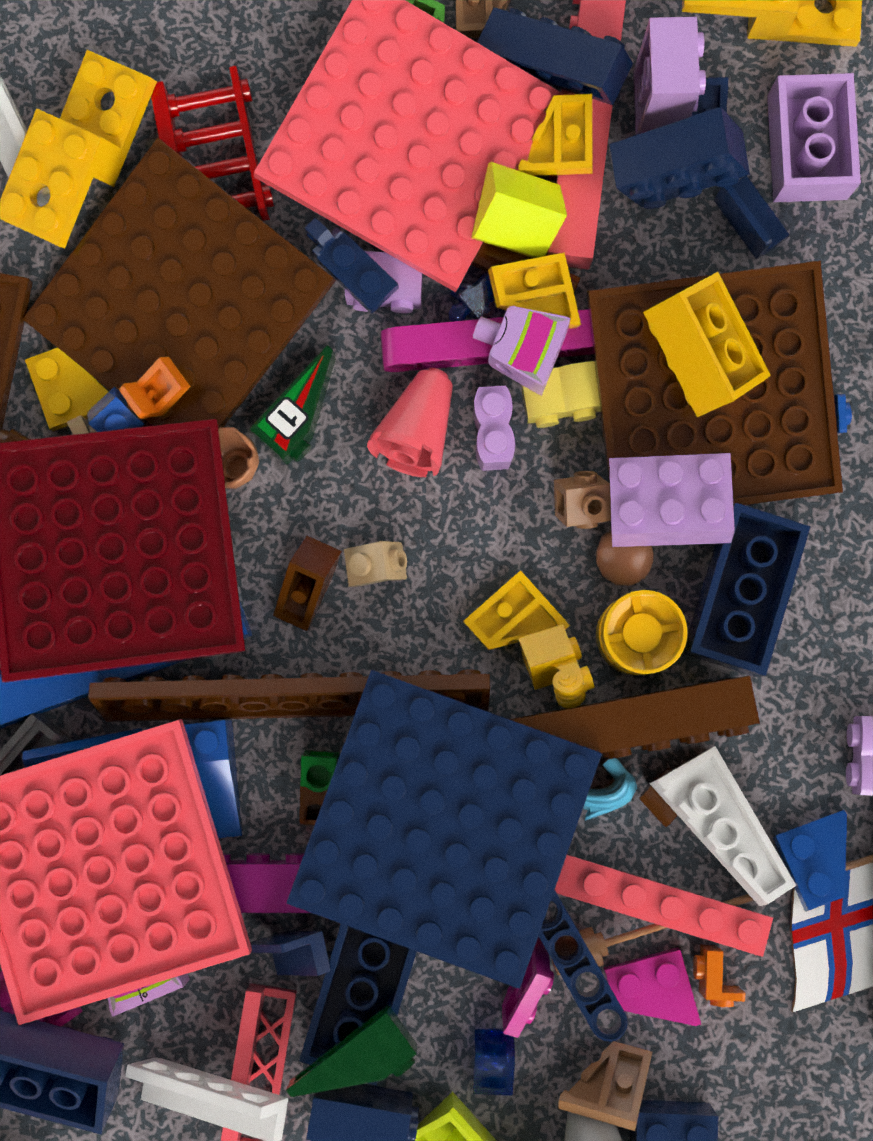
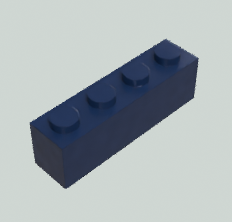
[477,7,633,105]

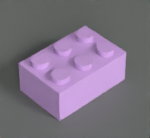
[633,17,706,135]
[767,73,861,202]
[609,453,735,547]

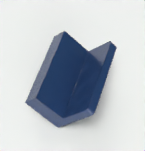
[714,176,790,260]
[250,931,331,976]

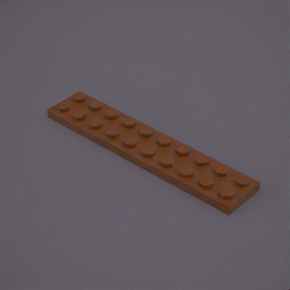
[88,669,490,722]

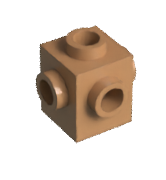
[554,471,611,529]

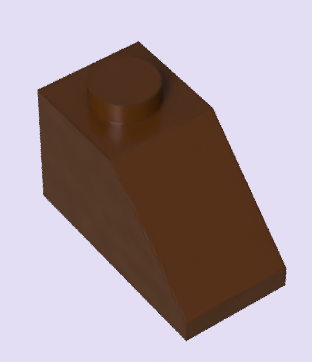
[273,536,342,631]

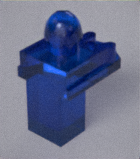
[448,271,495,322]

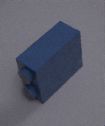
[306,1084,419,1141]

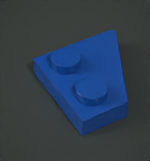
[773,810,847,912]

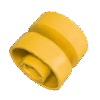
[596,590,687,675]

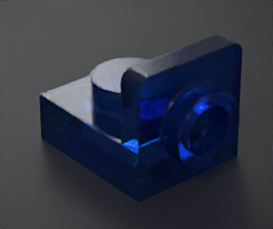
[473,1028,515,1096]

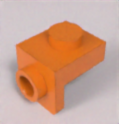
[119,357,191,419]
[693,944,745,1007]

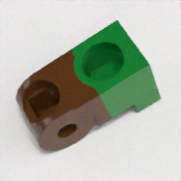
[299,750,340,825]

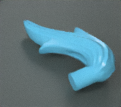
[583,758,637,821]

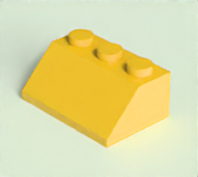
[643,272,771,417]

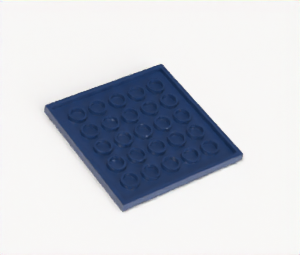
[286,670,602,989]

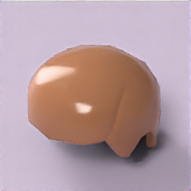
[219,427,259,489]
[596,530,654,586]

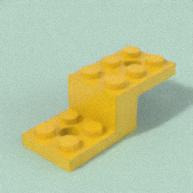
[682,0,862,47]
[0,50,157,249]

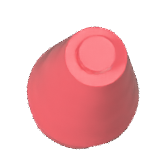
[367,368,453,477]

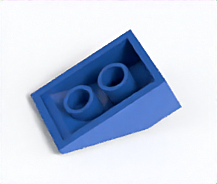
[147,720,242,838]

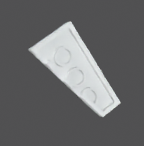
[650,746,796,906]

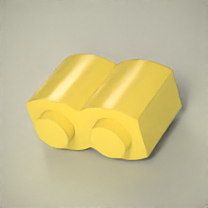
[521,361,601,428]

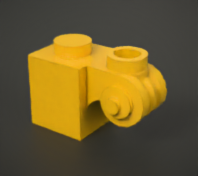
[518,624,595,708]

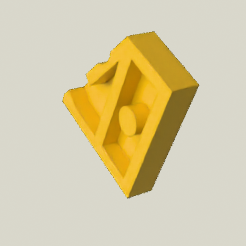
[518,94,593,176]
[488,252,581,329]
[25,347,109,431]
[463,570,570,650]

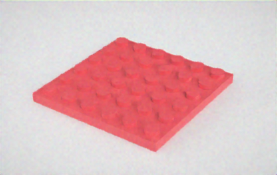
[254,0,564,292]
[0,719,252,1026]

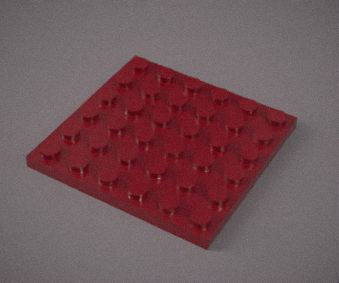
[0,419,246,683]

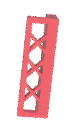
[221,983,297,1141]

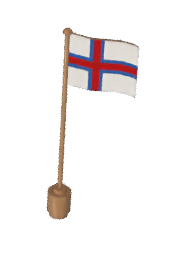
[550,854,873,1012]

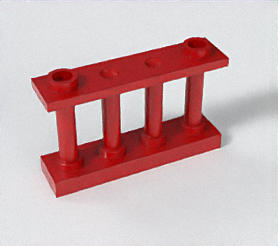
[151,66,274,221]

